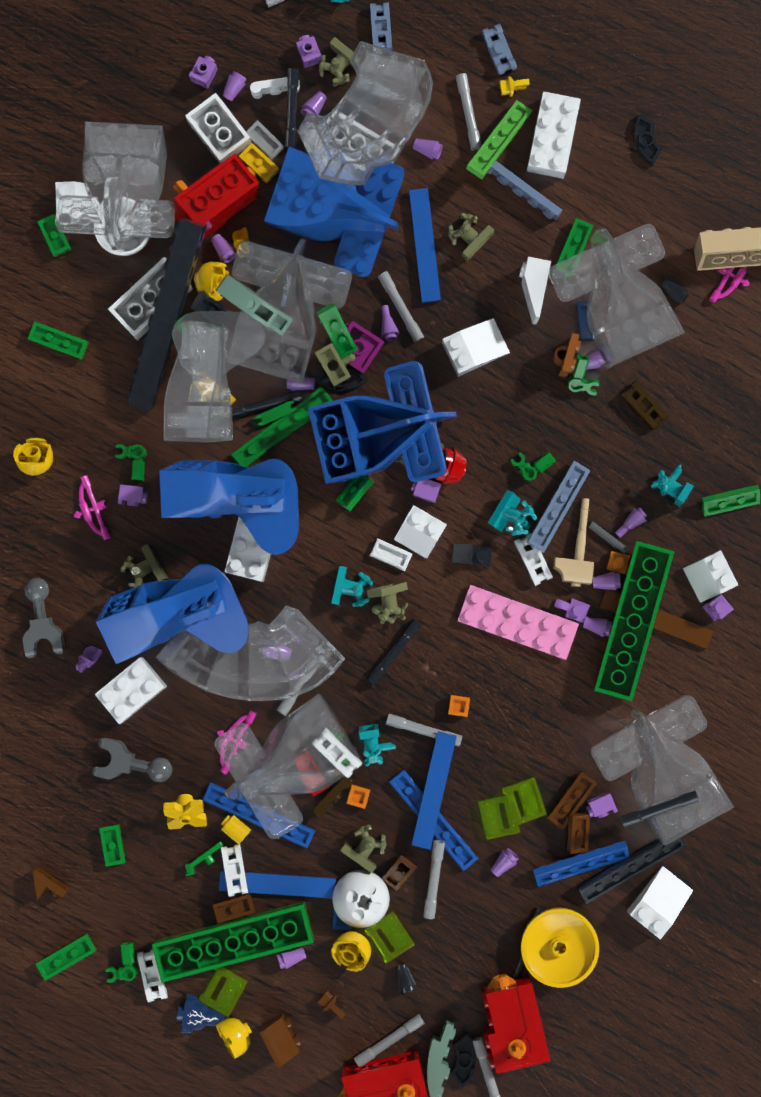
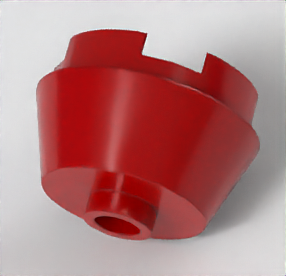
[435,447,466,484]

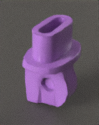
[76,646,103,673]

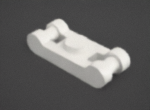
[250,77,300,99]
[514,533,553,586]
[311,728,362,778]
[221,844,248,897]
[137,949,168,1002]

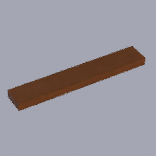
[599,589,714,649]

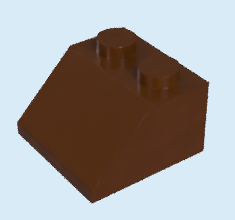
[260,1013,302,1068]

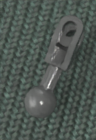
[22,578,65,658]
[92,738,172,782]

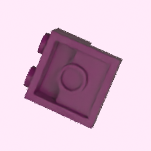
[333,321,385,375]

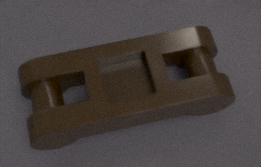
[620,381,668,430]
[314,776,353,817]

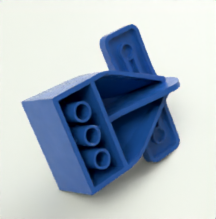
[264,147,405,277]
[308,361,457,484]
[159,459,299,555]
[96,564,249,664]

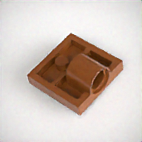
[553,333,581,378]

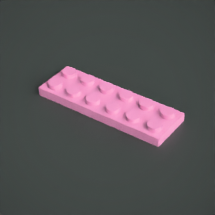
[457,585,579,660]

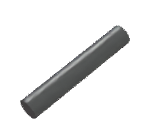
[588,521,629,554]

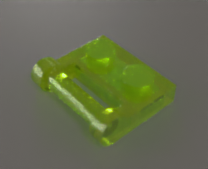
[502,777,547,826]
[478,794,520,840]
[364,911,415,963]
[199,967,248,1017]

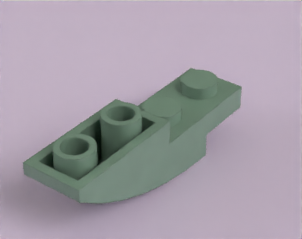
[216,274,293,336]
[427,1019,456,1097]

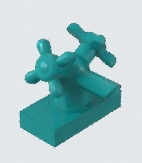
[651,464,694,507]
[488,490,537,536]
[331,566,373,607]
[359,724,396,767]

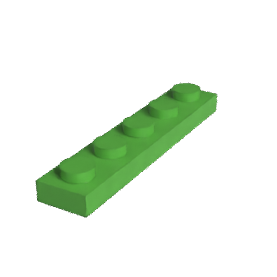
[466,100,532,179]

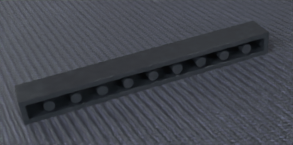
[127,218,207,411]

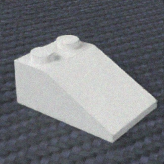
[519,257,551,324]
[442,318,510,377]
[627,866,693,940]

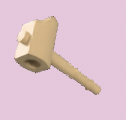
[553,498,594,587]

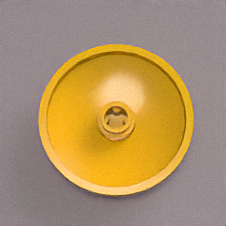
[521,908,599,988]

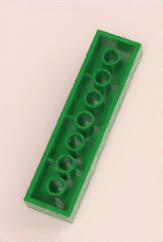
[594,541,675,701]
[152,901,314,983]

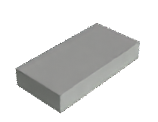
[246,120,285,161]

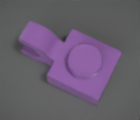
[554,598,590,623]

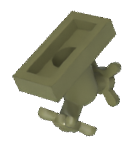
[319,37,364,87]
[448,213,494,261]
[315,343,355,387]
[120,544,168,588]
[367,582,408,624]
[340,824,387,873]

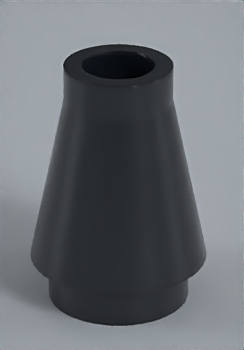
[661,278,689,306]
[396,963,416,994]

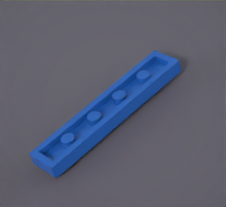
[533,841,629,887]

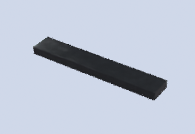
[577,829,687,904]

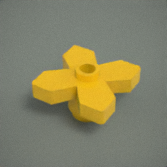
[163,794,207,830]

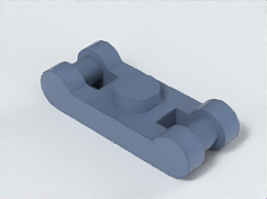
[370,2,392,52]
[482,23,517,76]

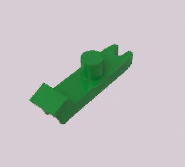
[252,401,298,429]
[185,841,224,876]

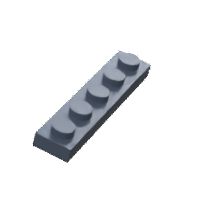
[487,161,562,220]
[526,461,590,553]

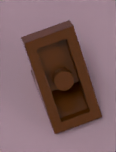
[382,855,417,891]
[33,867,70,899]

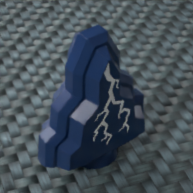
[177,993,225,1033]

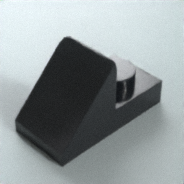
[190,292,230,327]
[452,543,492,567]

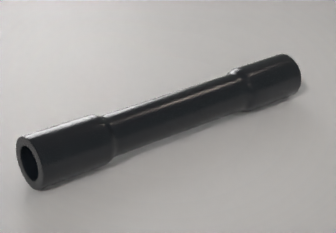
[285,68,299,147]
[226,390,302,420]
[366,619,422,686]
[620,790,699,828]

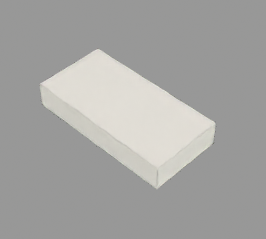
[370,538,412,571]

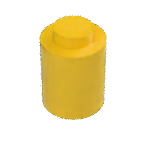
[221,815,251,845]

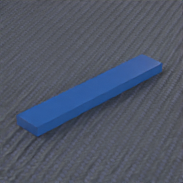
[409,188,441,303]
[412,731,457,849]
[389,769,478,871]
[202,782,315,848]
[219,870,336,898]

